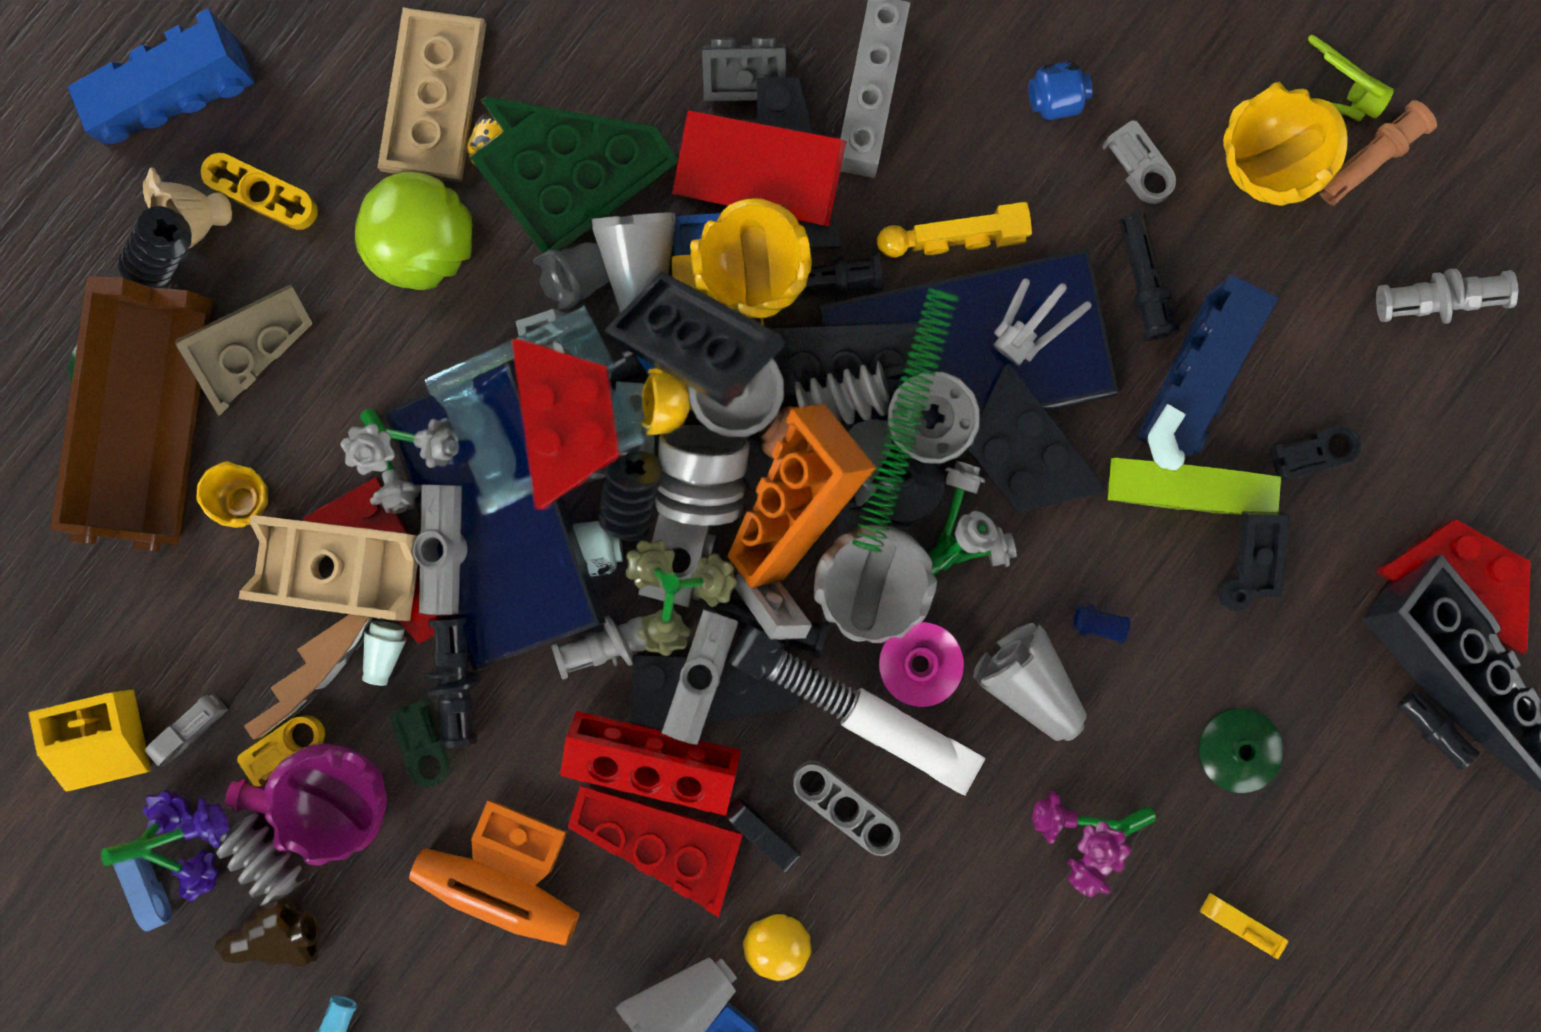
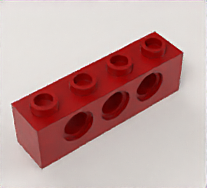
[560,710,741,815]

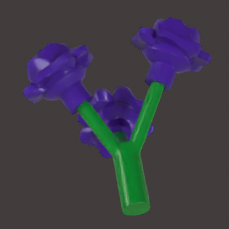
[101,790,229,901]

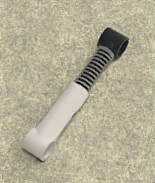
[726,623,986,795]

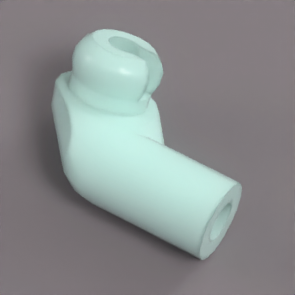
[1148,404,1186,470]

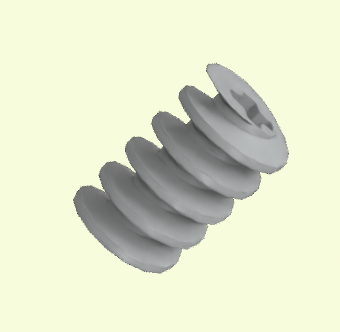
[795,361,889,424]
[216,813,306,906]

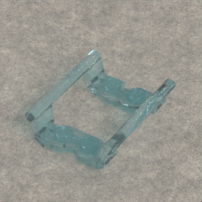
[425,306,645,515]

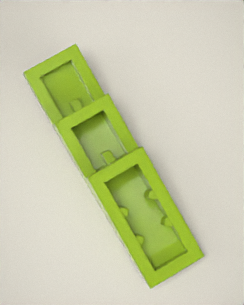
[1108,458,1281,515]

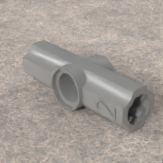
[412,485,468,615]
[662,610,739,745]

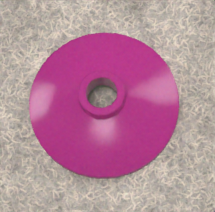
[879,622,964,707]

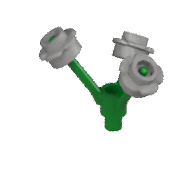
[929,461,1017,576]

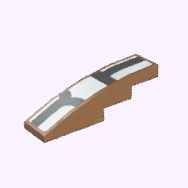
[244,614,378,740]

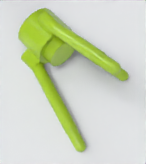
[1308,35,1394,122]

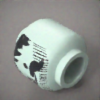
[561,521,624,576]

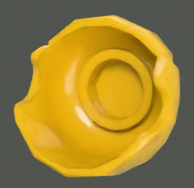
[642,368,690,435]
[197,461,268,528]
[743,914,811,981]

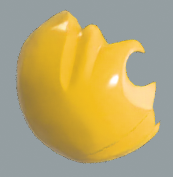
[1223,82,1348,206]
[690,199,812,318]

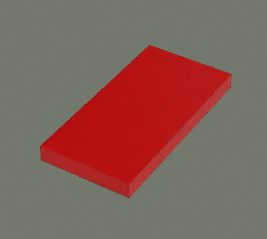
[672,111,847,226]

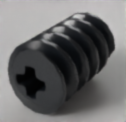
[118,206,192,288]
[598,451,662,542]

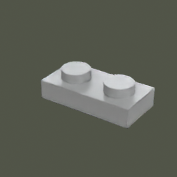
[735,571,812,640]

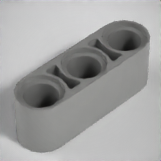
[793,760,900,856]

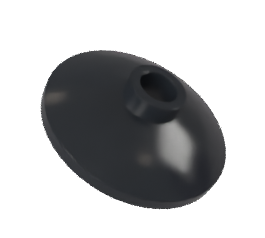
[865,448,945,524]

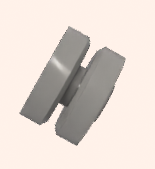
[687,358,784,437]

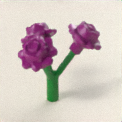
[1032,791,1156,898]

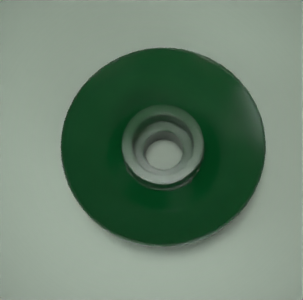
[1198,708,1283,793]

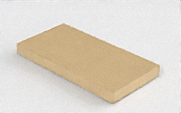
[378,8,486,183]

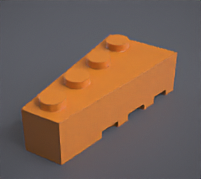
[727,404,876,589]

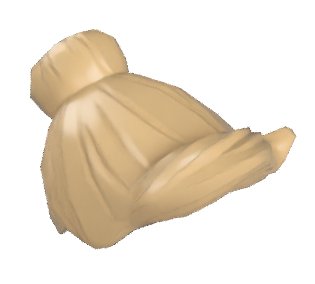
[142,168,232,249]

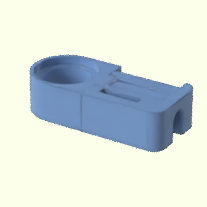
[113,857,172,931]

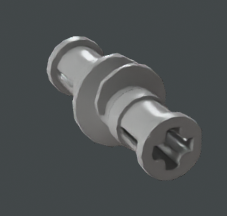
[1376,269,1519,324]
[551,606,676,680]

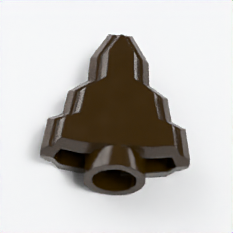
[214,897,319,967]

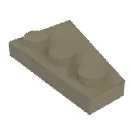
[175,284,313,416]

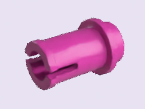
[225,779,271,814]

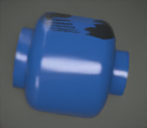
[1028,61,1092,120]

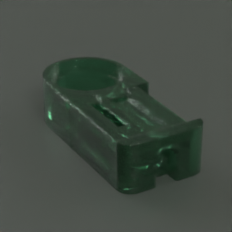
[389,700,451,788]

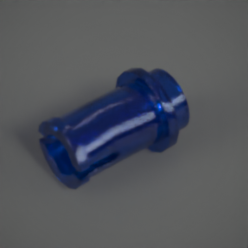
[1073,603,1130,643]

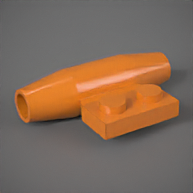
[409,800,580,946]

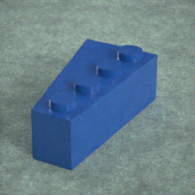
[68,8,255,144]

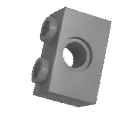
[639,513,716,607]

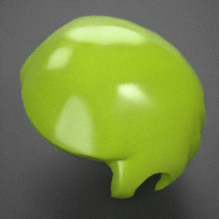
[355,172,472,290]

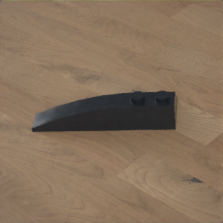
[1362,555,1541,792]

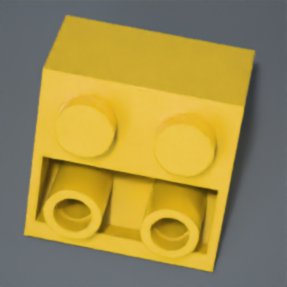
[28,689,151,792]

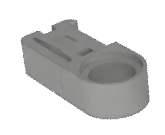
[1103,120,1176,204]
[145,694,228,768]

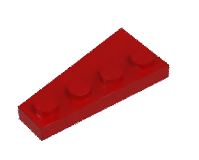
[303,477,454,644]
[568,784,743,917]

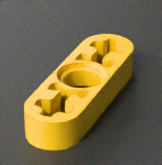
[201,153,318,230]

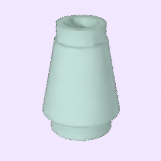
[362,620,407,686]

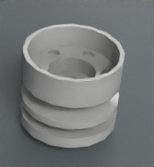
[888,372,979,463]
[655,424,750,525]

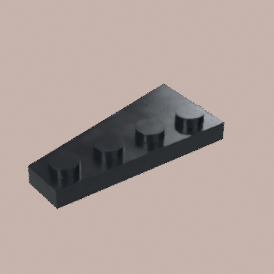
[757,77,842,248]
[630,655,800,731]

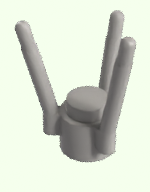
[993,278,1092,365]

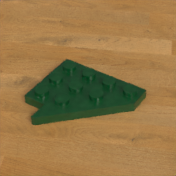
[469,96,679,253]

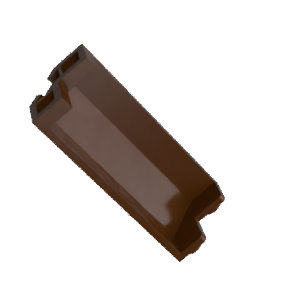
[50,276,213,552]

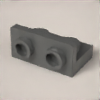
[702,36,786,101]

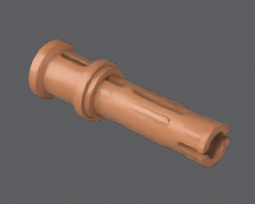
[1319,100,1437,205]

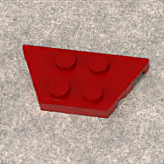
[512,339,621,510]
[1376,520,1531,654]

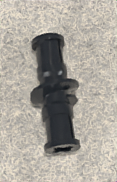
[424,615,481,748]

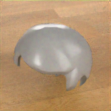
[814,524,937,643]

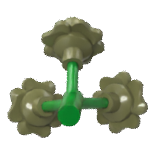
[626,540,737,656]

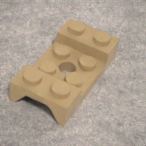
[239,515,418,621]

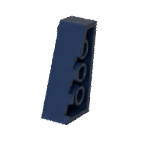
[1136,275,1278,458]

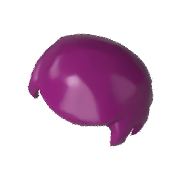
[264,743,387,866]

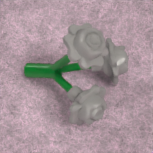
[341,409,459,514]

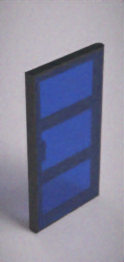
[819,248,1118,444]
[384,358,606,671]

